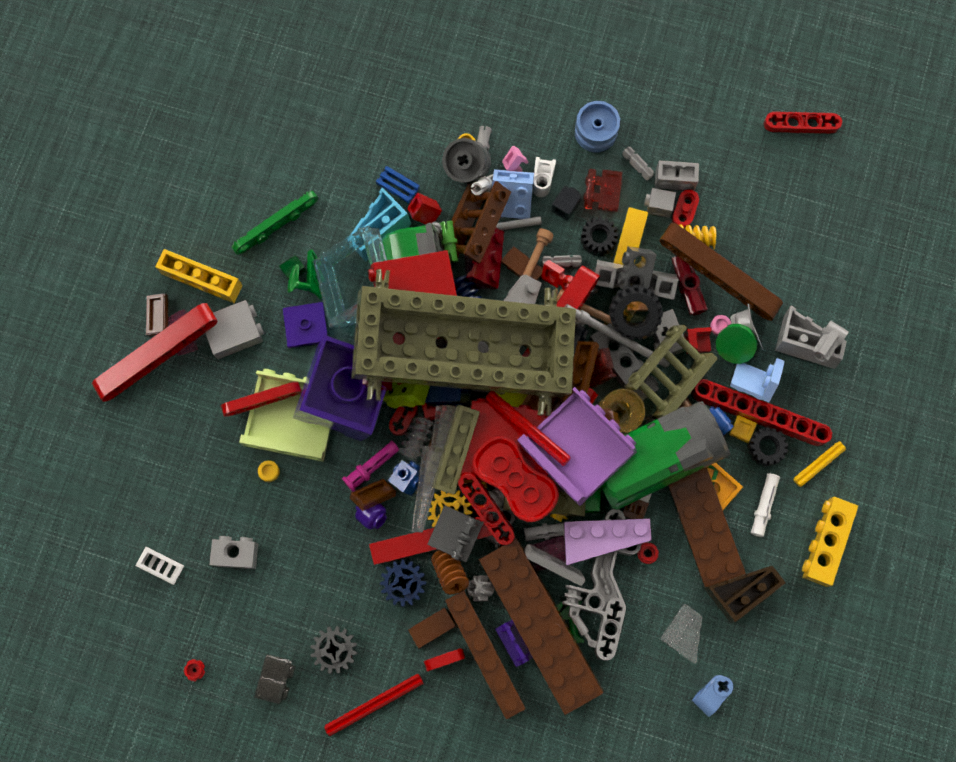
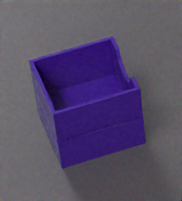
[293,335,386,441]

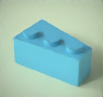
[348,187,411,262]

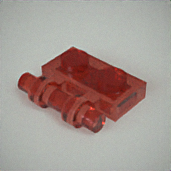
[583,169,622,212]

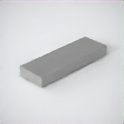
[524,544,585,586]

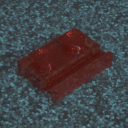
[589,348,616,389]

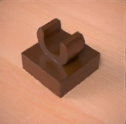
[623,500,649,519]

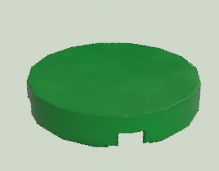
[716,324,758,364]

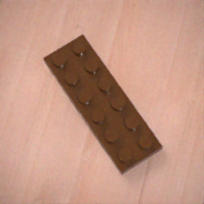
[668,467,746,587]

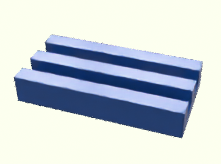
[376,166,420,203]

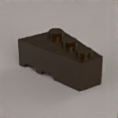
[704,566,786,623]

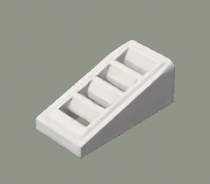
[135,547,184,585]

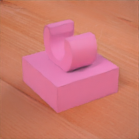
[502,146,528,172]

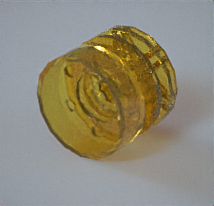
[598,389,645,435]

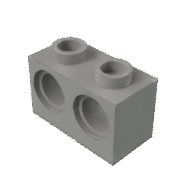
[655,160,699,190]

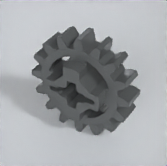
[310,626,358,674]

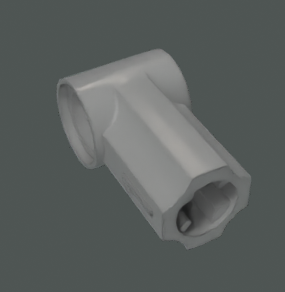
[810,320,849,363]

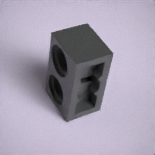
[618,246,657,290]

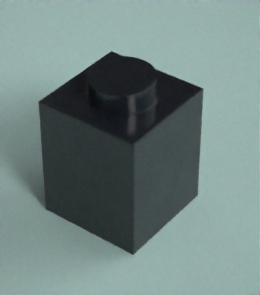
[551,185,582,221]

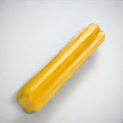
[793,441,846,487]

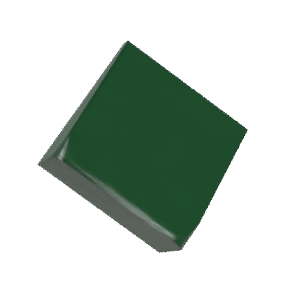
[279,255,307,280]

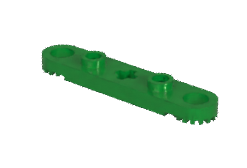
[231,190,318,255]

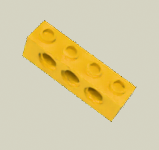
[155,249,243,303]
[802,497,858,587]

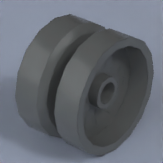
[442,138,491,184]

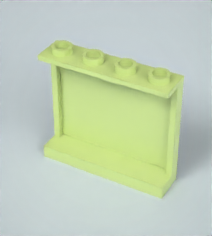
[239,369,331,462]

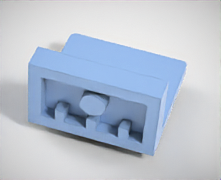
[492,169,534,219]
[730,358,785,402]

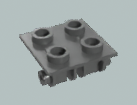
[427,505,484,562]

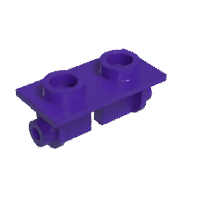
[495,620,533,667]

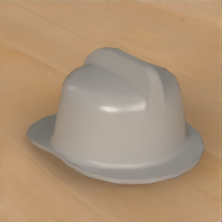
[730,304,763,350]

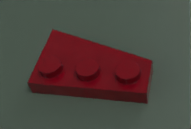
[466,228,504,290]

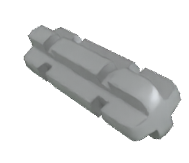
[622,147,655,180]
[542,255,582,267]

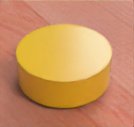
[258,460,280,482]

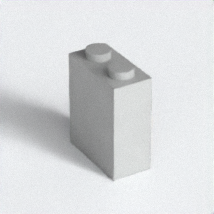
[205,300,264,359]

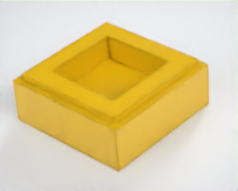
[729,415,757,443]

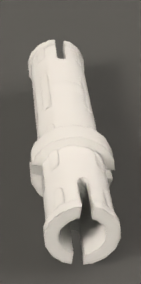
[751,473,780,537]

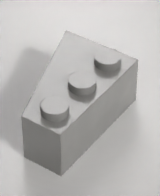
[775,306,847,369]

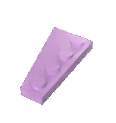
[564,519,651,566]

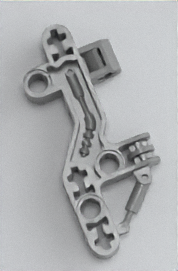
[562,509,641,661]

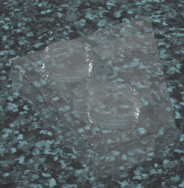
[660,604,703,664]

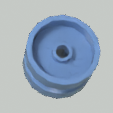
[575,101,620,152]

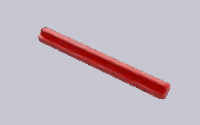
[486,391,571,466]
[324,674,423,736]

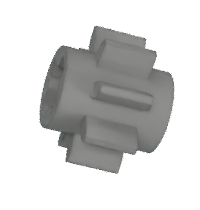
[467,575,494,601]

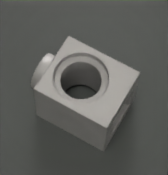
[644,188,676,218]

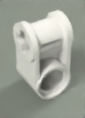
[532,157,556,197]

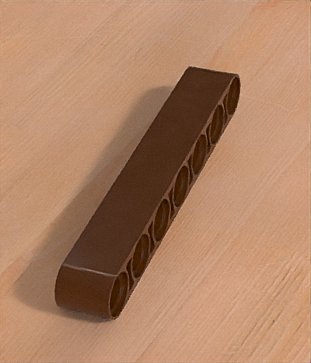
[659,223,783,321]

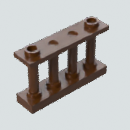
[443,181,511,264]

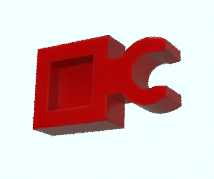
[541,260,573,290]

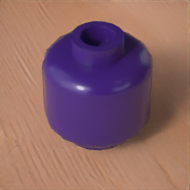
[355,504,387,530]

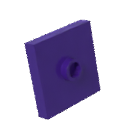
[283,302,328,348]

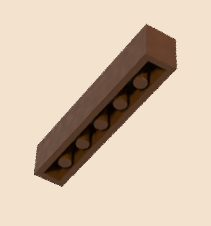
[445,591,525,719]

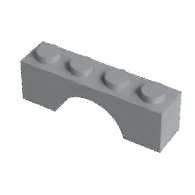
[595,260,678,299]

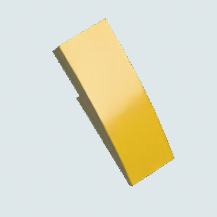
[613,207,648,265]

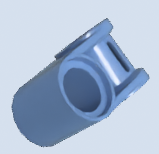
[692,675,733,717]

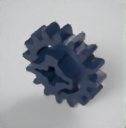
[380,560,426,607]

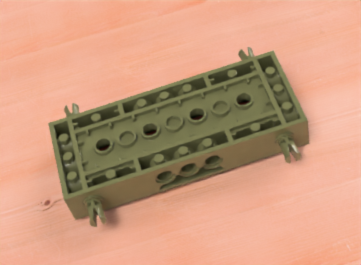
[351,269,576,416]

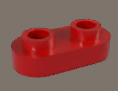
[672,189,699,229]

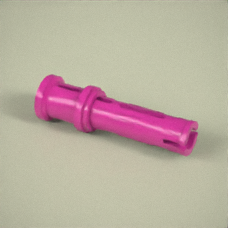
[341,440,400,492]

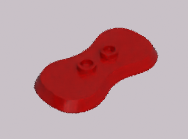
[472,436,559,522]

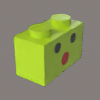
[383,382,430,408]

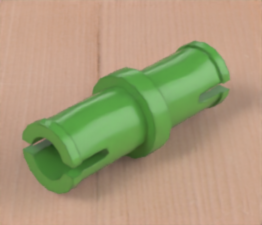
[440,221,458,263]

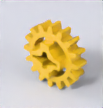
[426,490,473,527]

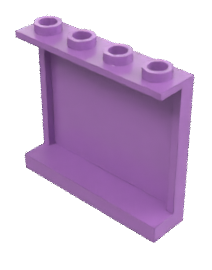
[518,387,637,506]

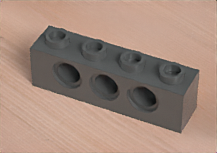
[588,323,659,407]

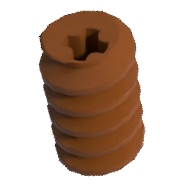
[431,550,469,595]

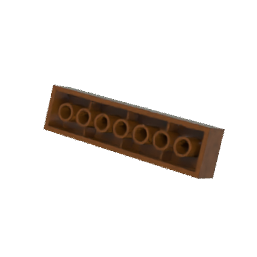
[479,538,604,715]

